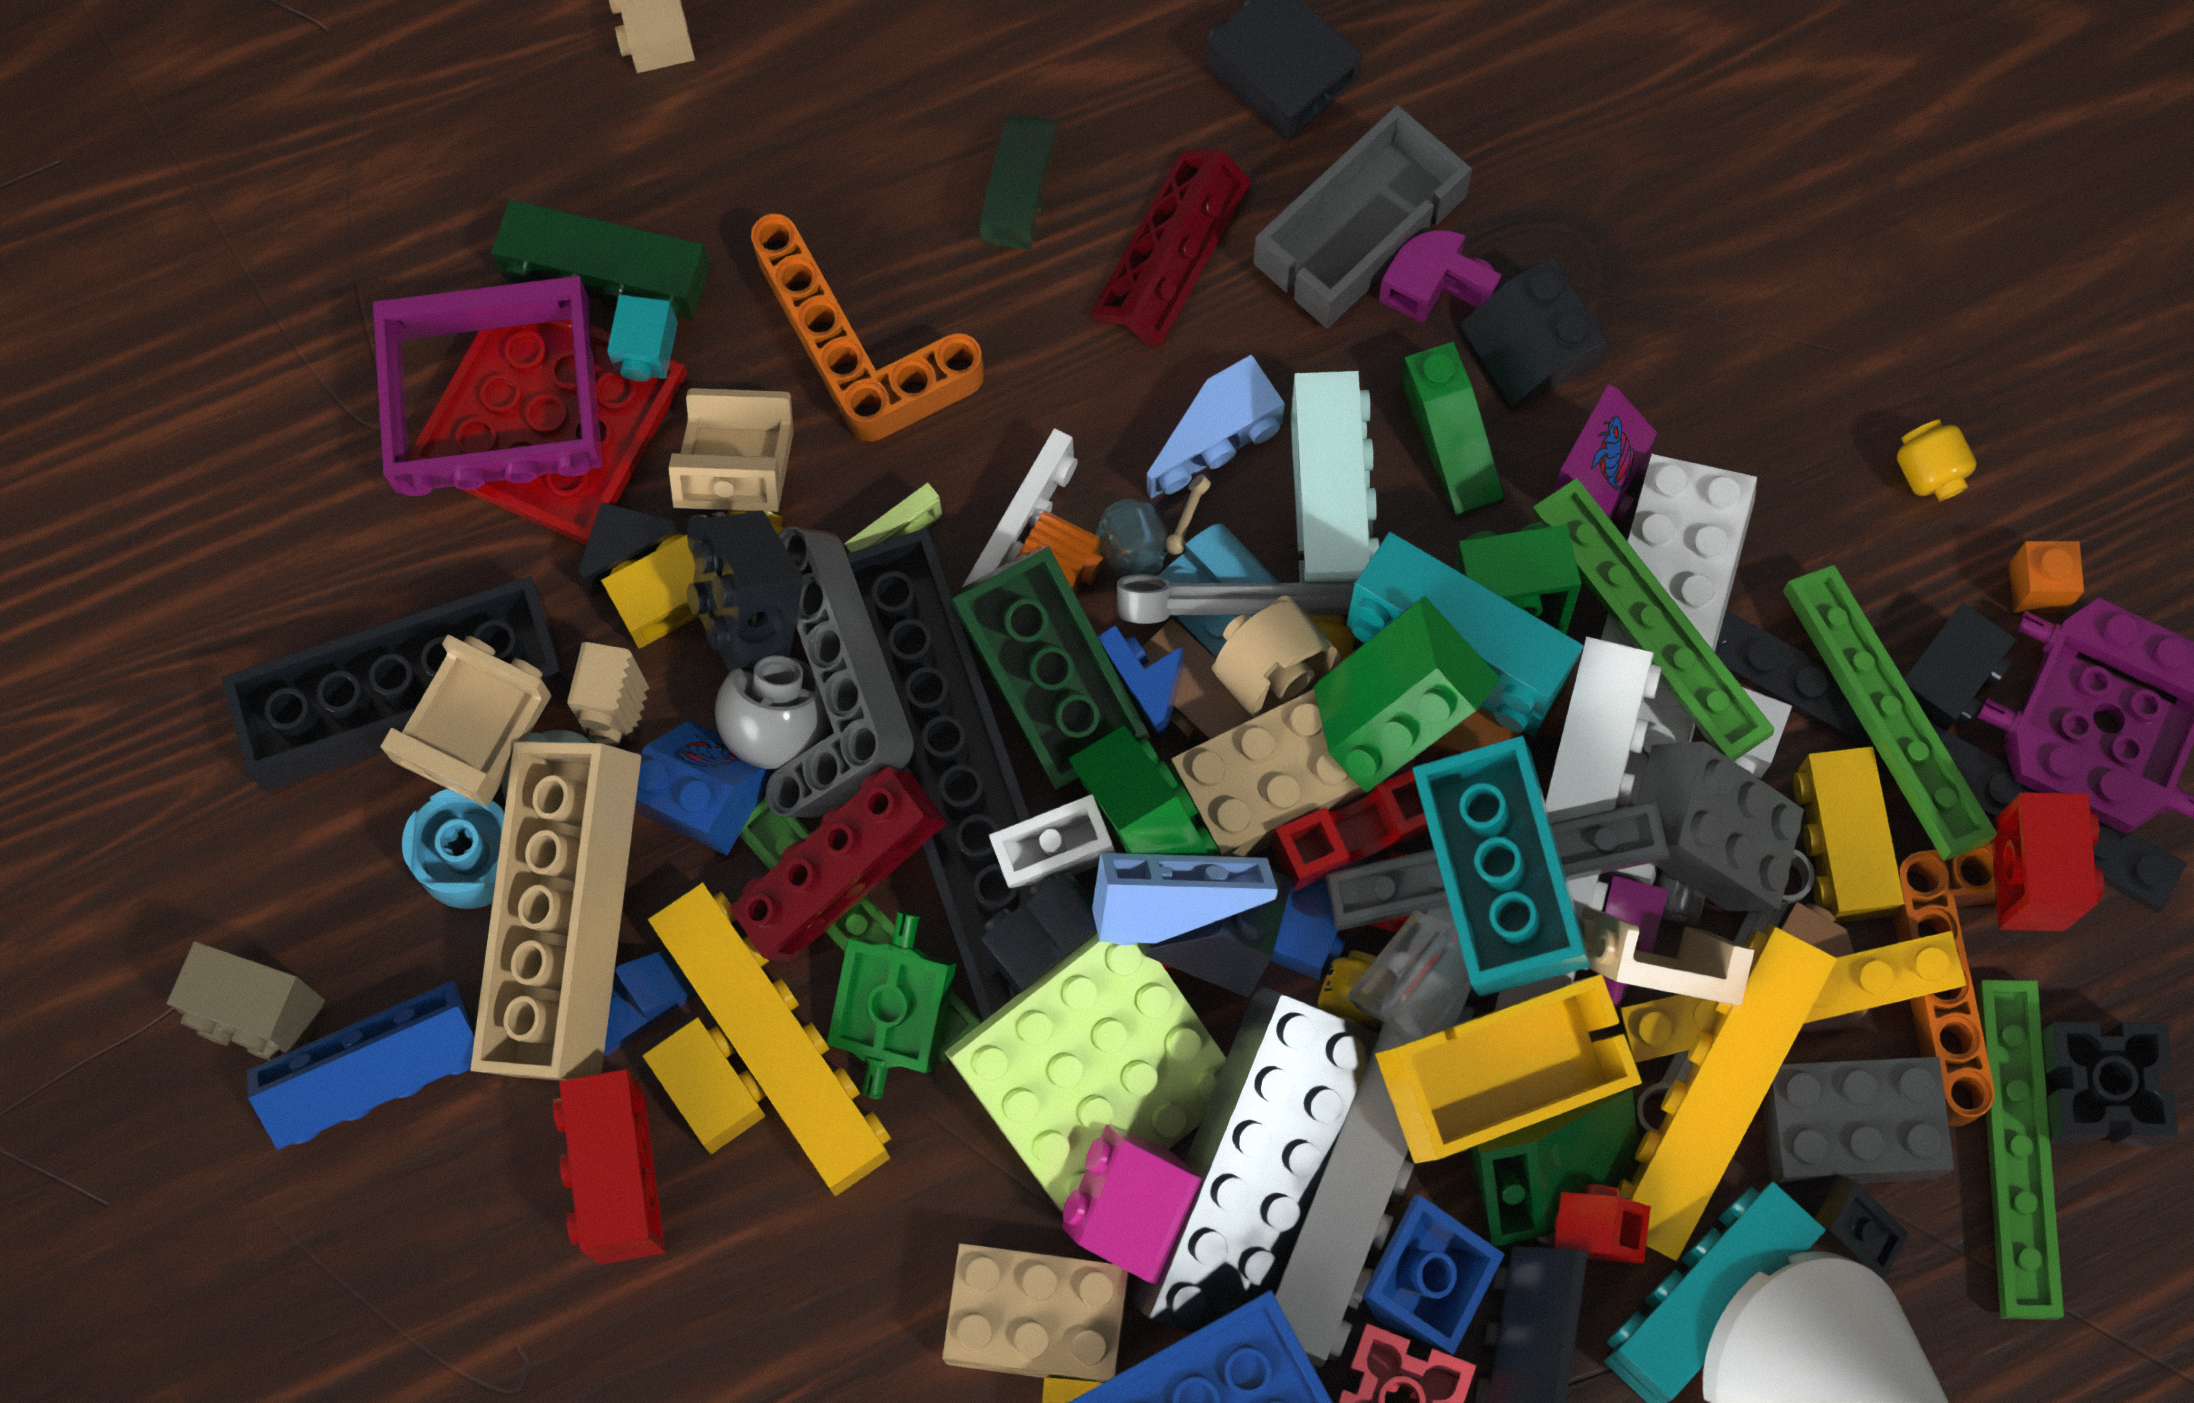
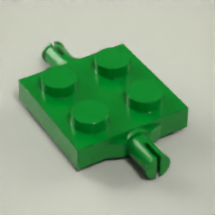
[827,911,956,1099]

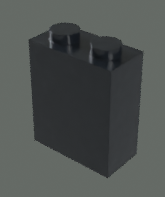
[1205,0,1362,141]

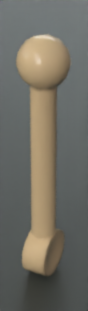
[1165,474,1211,555]

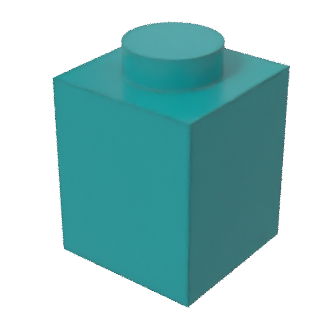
[607,295,678,381]

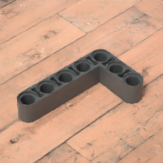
[766,526,914,818]

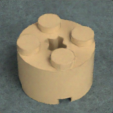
[1212,595,1341,718]

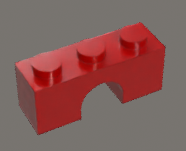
[1269,763,1430,893]

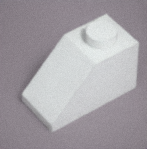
[989,794,1116,888]

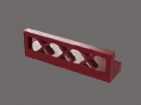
[1090,150,1252,346]

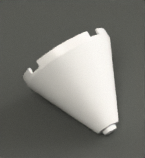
[1703,1251,1949,1403]

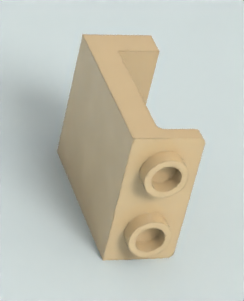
[669,388,794,512]
[380,635,552,808]
[1579,906,1754,1006]

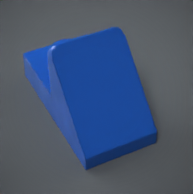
[1097,625,1184,738]
[604,949,698,1056]

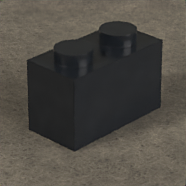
[1904,602,2017,731]

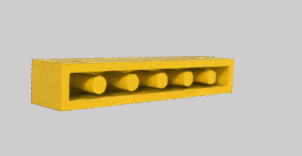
[648,883,891,1197]
[1617,923,1837,1261]

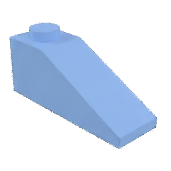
[1092,853,1278,945]

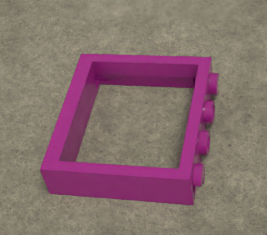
[373,276,603,496]

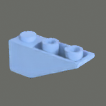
[1147,354,1285,499]

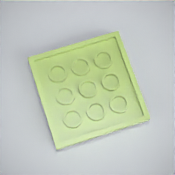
[945,933,1226,1215]

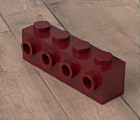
[729,766,947,963]

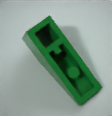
[1400,342,1504,518]

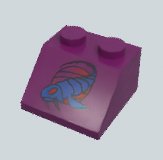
[1552,384,1658,526]

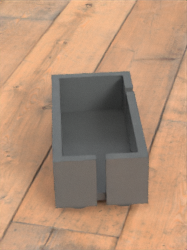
[1254,105,1472,329]

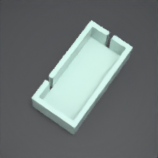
[1290,371,1379,583]

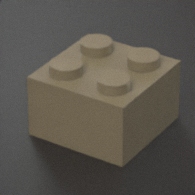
[166,941,325,1061]

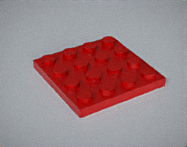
[409,319,688,546]

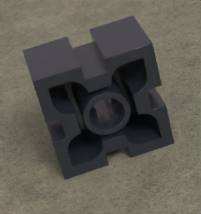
[2041,1022,2178,1147]

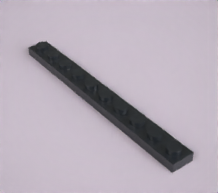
[1715,610,2187,913]

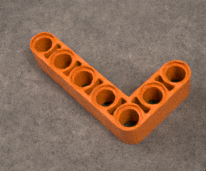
[751,214,984,442]
[1892,843,1996,1127]

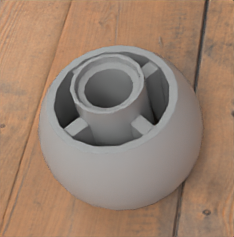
[715,655,831,770]

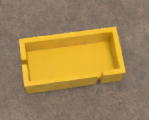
[1375,974,1642,1163]

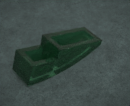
[980,113,1059,250]

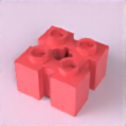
[1337,1324,1476,1403]

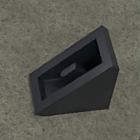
[578,502,679,596]

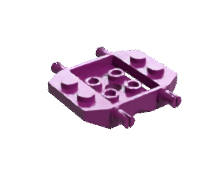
[1976,598,2194,834]

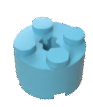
[402,789,505,909]

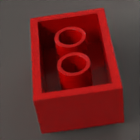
[553,1069,666,1265]

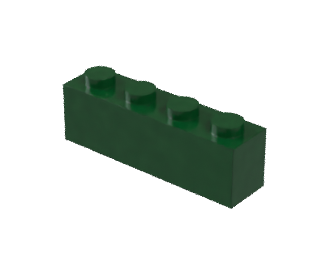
[491,199,711,320]

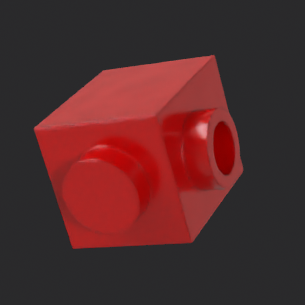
[1554,1184,1651,1264]

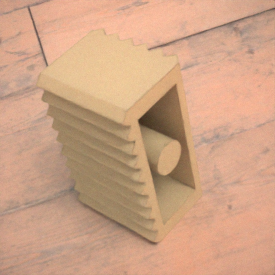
[567,642,650,746]

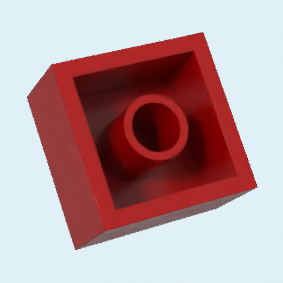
[1991,793,2104,931]

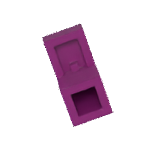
[1379,230,1502,324]

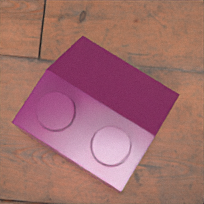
[1061,1124,1202,1284]

